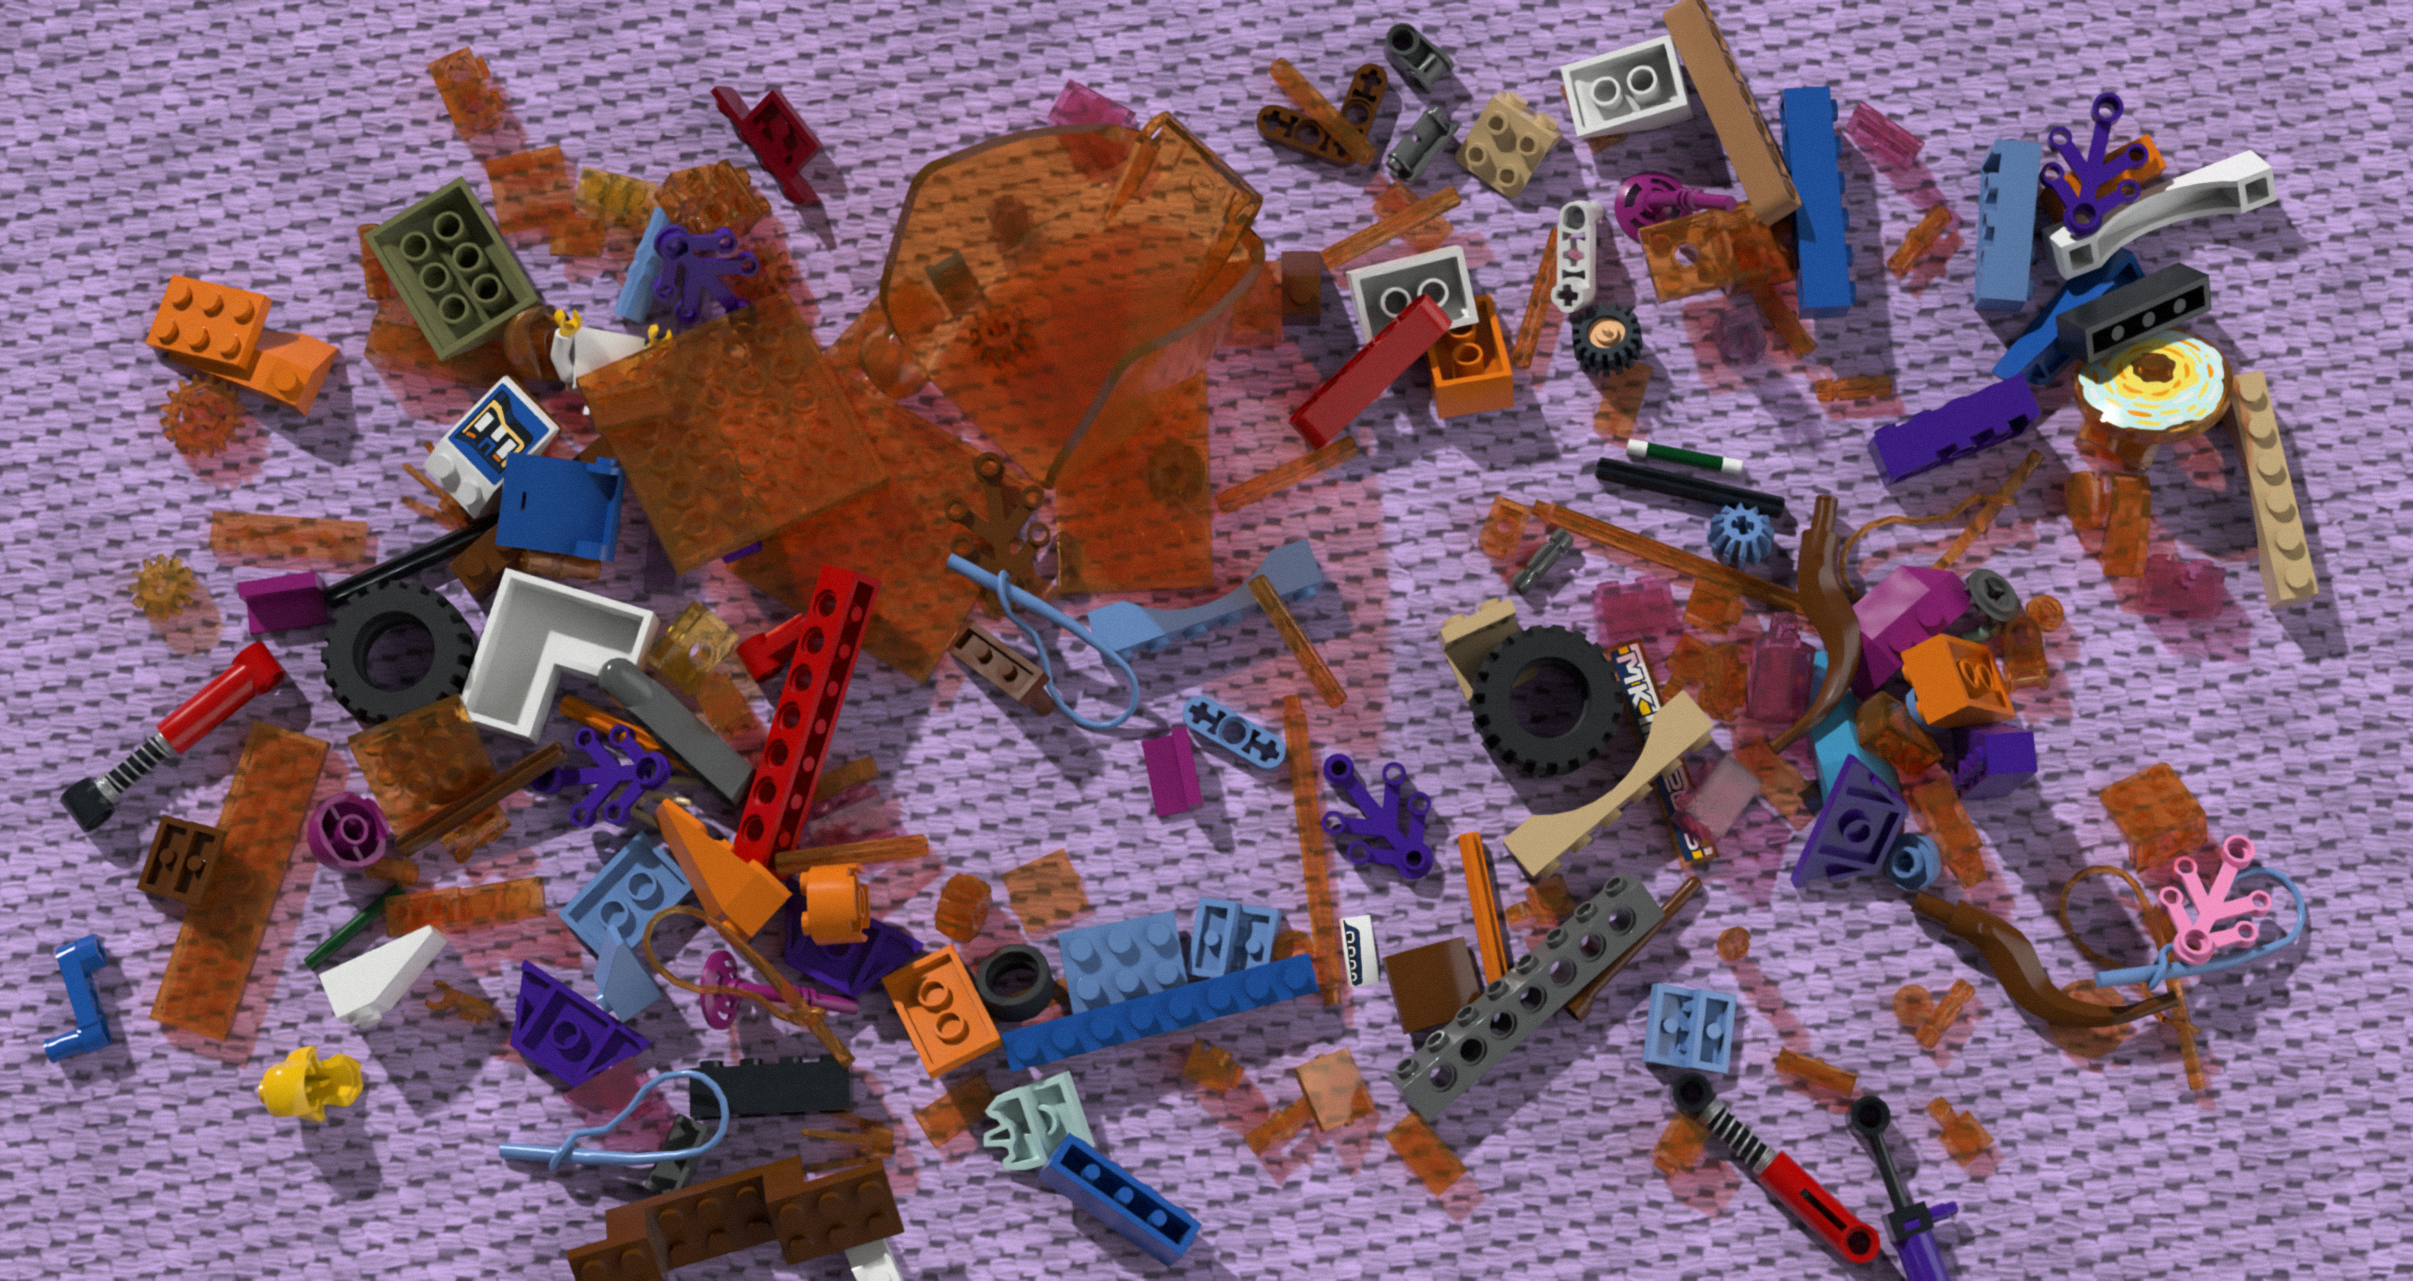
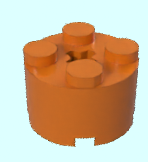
[800,862,870,946]

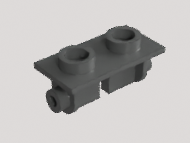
[1386,106,1460,184]

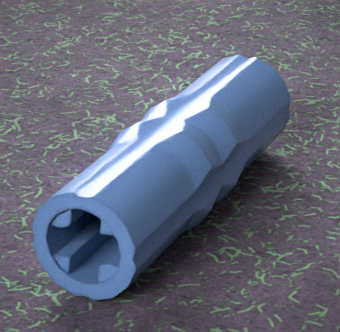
[613,206,685,324]

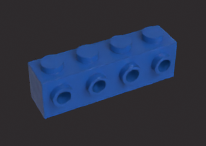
[1037,1133,1202,1268]

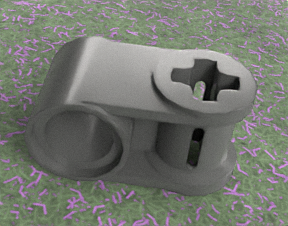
[1383,23,1455,95]

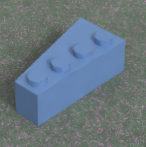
[1973,139,2042,312]

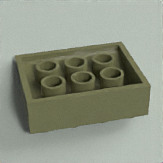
[363,176,548,362]

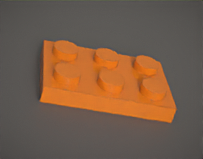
[145,274,273,371]
[881,944,1003,1080]

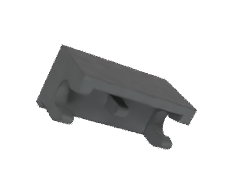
[644,1113,714,1194]

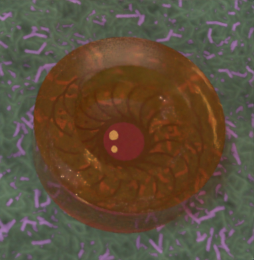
[1891,984,1933,1025]

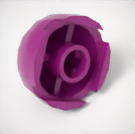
[307,792,390,873]

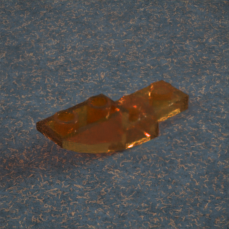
[384,876,547,937]

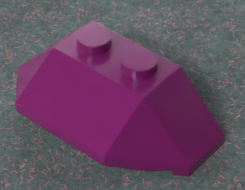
[1850,565,1973,701]

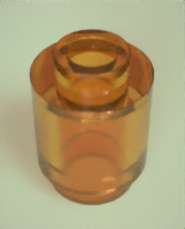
[2064,471,2107,530]

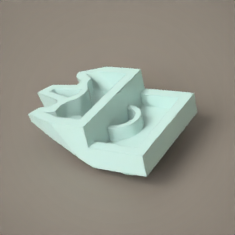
[983,1070,1095,1170]

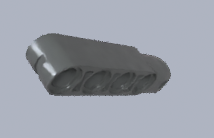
[597,657,757,808]

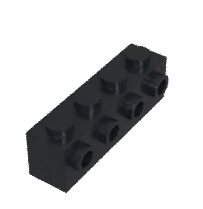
[2056,262,2212,364]
[689,1054,854,1121]

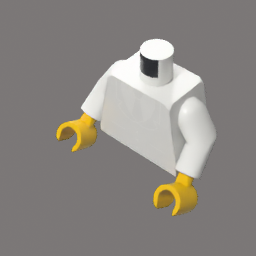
[550,309,673,420]

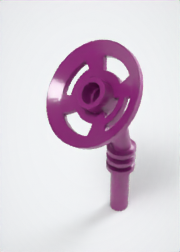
[1614,171,1736,244]
[700,950,859,1030]

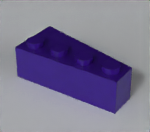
[1867,372,2042,488]
[1950,721,2038,800]

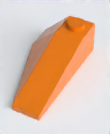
[168,330,339,417]
[652,798,792,950]

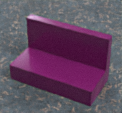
[238,571,328,635]
[1141,726,1203,818]

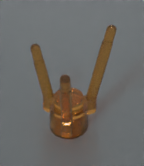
[401,441,473,529]
[801,1113,894,1172]

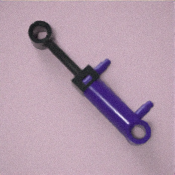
[1845,1096,1959,1281]

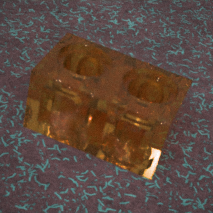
[427,46,506,141]
[692,672,759,744]

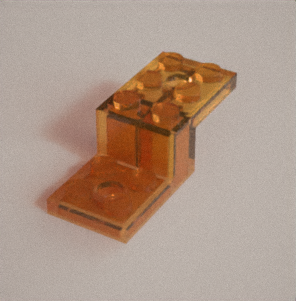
[1637,200,1796,304]

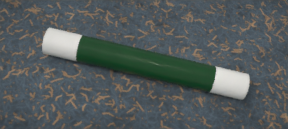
[1626,439,1743,476]

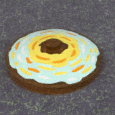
[2073,327,2233,445]

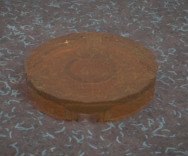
[2048,979,2129,1058]

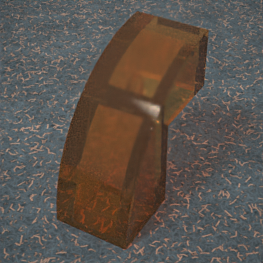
[2099,471,2151,579]

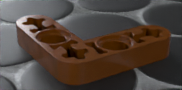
[1256,63,1388,168]

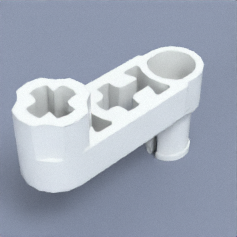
[1551,200,1603,313]

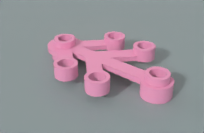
[2156,835,2272,965]

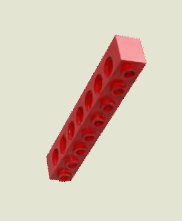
[733,564,881,881]

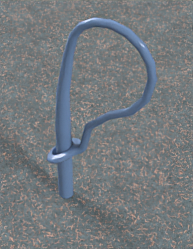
[945,553,1140,730]
[2094,866,2306,991]
[499,1069,730,1172]

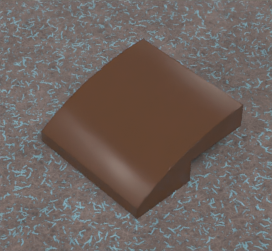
[136,814,228,907]
[1382,936,1481,1035]

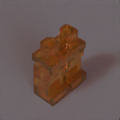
[653,159,771,253]

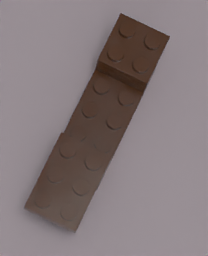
[567,1155,905,1281]

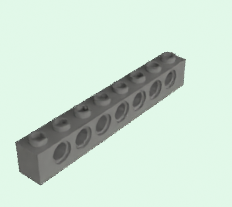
[1387,871,1666,1123]

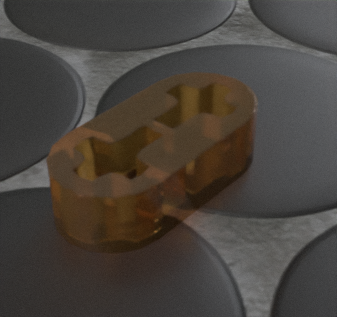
[812,756,881,804]

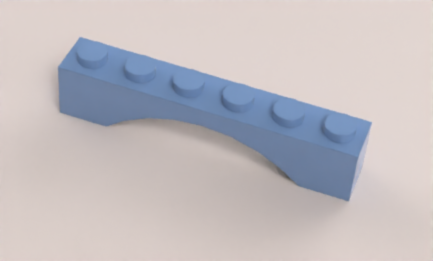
[1086,538,1323,665]

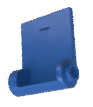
[495,452,627,561]

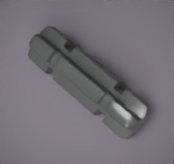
[1511,528,1574,594]

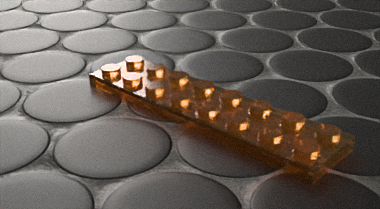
[149,720,331,1043]

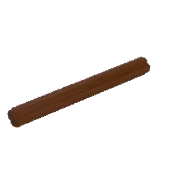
[395,740,568,857]

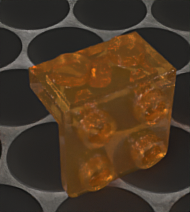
[2099,762,2208,874]

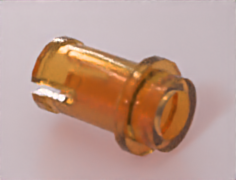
[366,857,419,889]

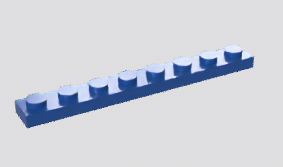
[1001,953,1319,1072]

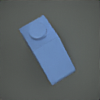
[593,923,663,1023]

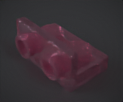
[805,784,897,865]

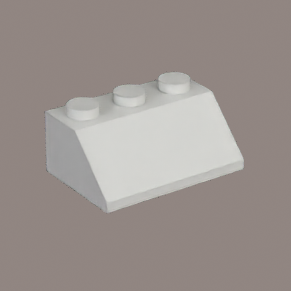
[1346,245,1479,345]

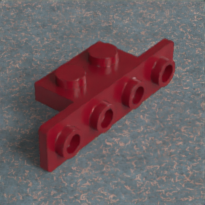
[710,86,824,206]

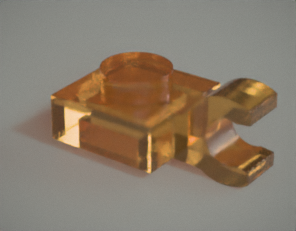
[1660,632,1719,703]
[441,802,512,864]
[1503,874,1576,927]
[424,980,500,1026]
[1925,1096,1994,1167]

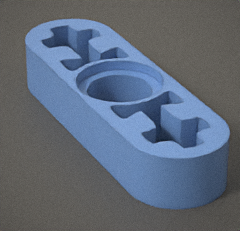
[1182,696,1286,771]

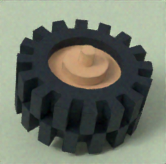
[1572,302,1643,377]

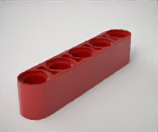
[1288,293,1453,450]

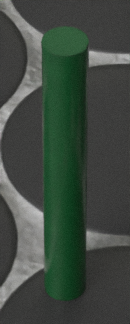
[303,883,406,971]

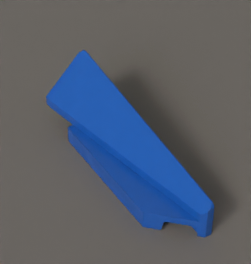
[1992,247,2146,385]

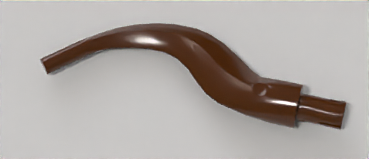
[1767,495,1862,755]
[1910,890,2179,1028]

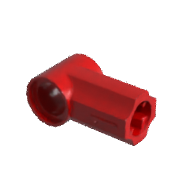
[735,613,805,684]

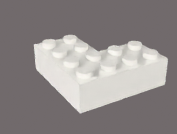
[455,568,660,745]

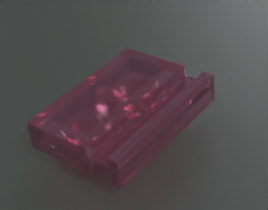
[1845,101,1925,172]

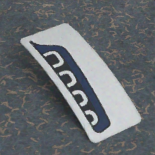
[1339,915,1380,987]

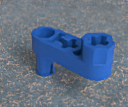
[44,934,112,1064]

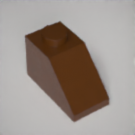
[1281,251,1321,326]

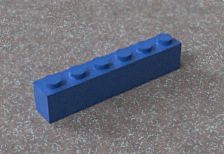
[1778,86,1856,320]

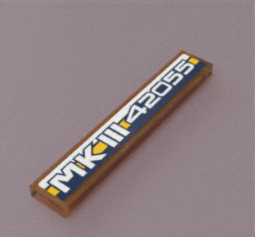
[1602,637,1719,870]

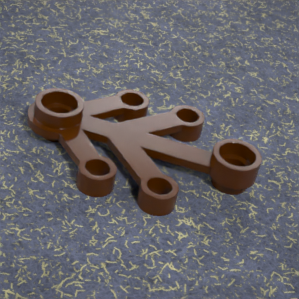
[944,452,1051,597]

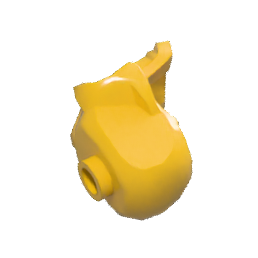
[258,1045,364,1122]

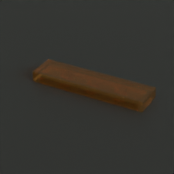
[208,511,369,562]

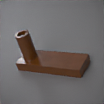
[944,619,1055,717]

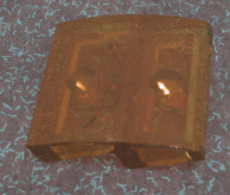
[485,144,576,235]

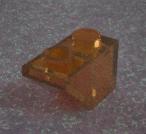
[1854,690,1943,778]

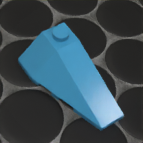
[1786,651,1901,806]

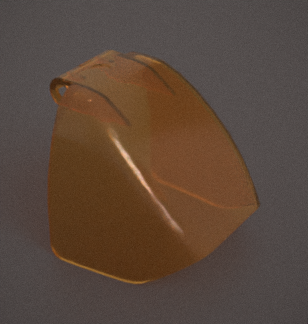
[879,111,1266,490]

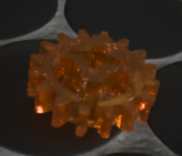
[159,374,246,458]

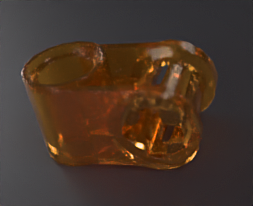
[1999,616,2050,694]

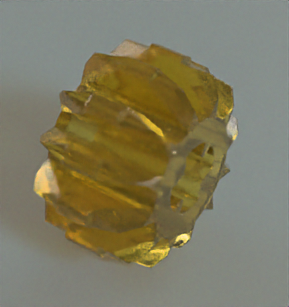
[128,554,198,621]

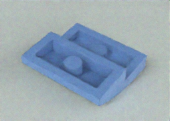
[1186,897,1283,979]
[1642,983,1737,1074]

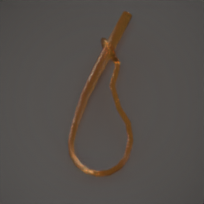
[1838,449,2045,601]
[2059,865,2206,1090]
[642,906,856,1069]

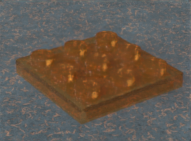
[347,693,499,836]

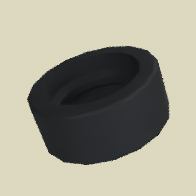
[976,944,1055,1022]

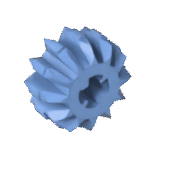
[1707,502,1774,570]

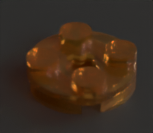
[1698,643,1748,722]

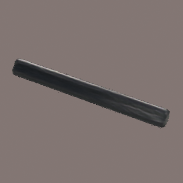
[1595,457,1785,519]
[323,513,499,608]

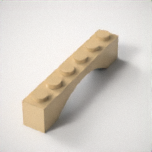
[2218,370,2319,610]
[1502,689,1715,881]

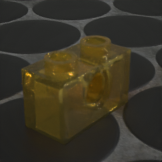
[573,166,663,230]
[644,600,740,696]

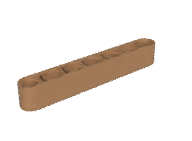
[1663,0,1802,227]

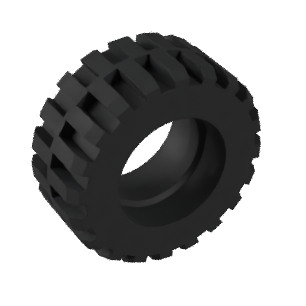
[321,580,478,735]
[1469,625,1624,778]

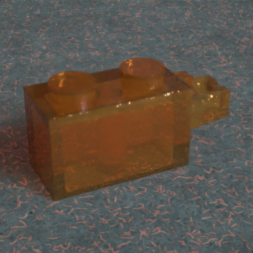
[1905,775,1988,890]

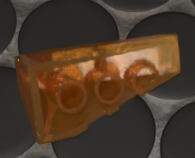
[364,293,530,391]

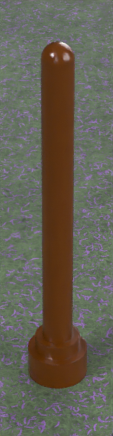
[1562,876,1702,1023]

